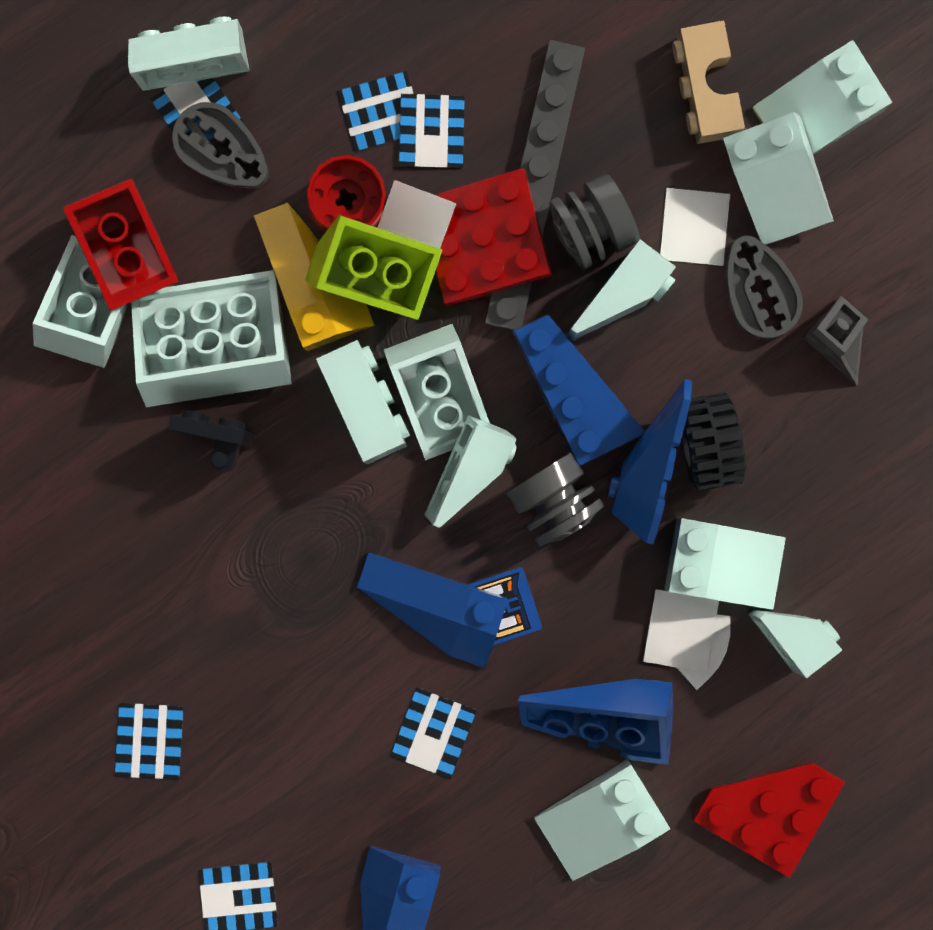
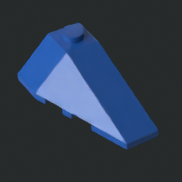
[607,379,692,544]
[518,679,674,765]
[360,846,441,930]

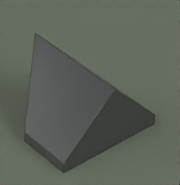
[803,296,868,386]

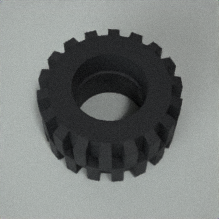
[681,392,746,492]

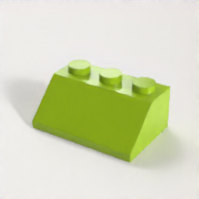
[305,215,443,320]

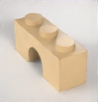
[672,20,745,144]

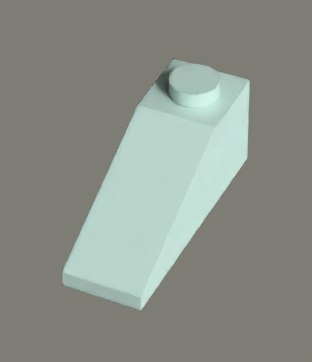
[425,415,517,528]

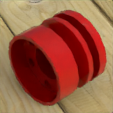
[307,155,386,234]

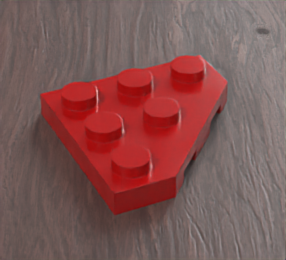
[692,761,845,878]

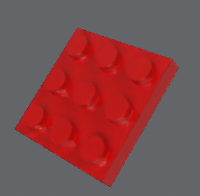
[436,168,553,306]

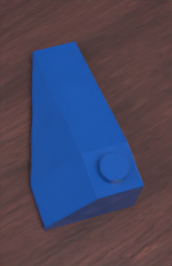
[357,552,508,668]

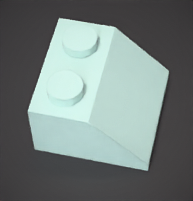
[748,610,842,678]

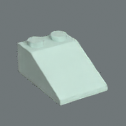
[752,40,892,155]
[723,112,834,245]
[33,235,128,368]
[567,239,676,341]
[384,324,490,460]
[664,518,786,610]
[534,759,670,881]

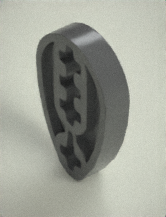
[172,102,269,189]
[725,236,803,340]

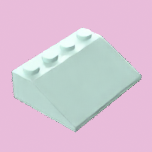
[131,270,292,407]

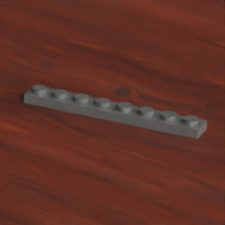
[485,40,585,331]

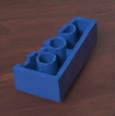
[511,315,645,466]

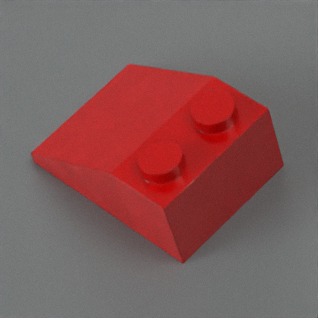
[63,178,179,311]

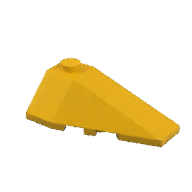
[254,203,374,351]

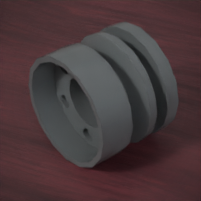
[549,172,640,271]
[505,453,604,547]

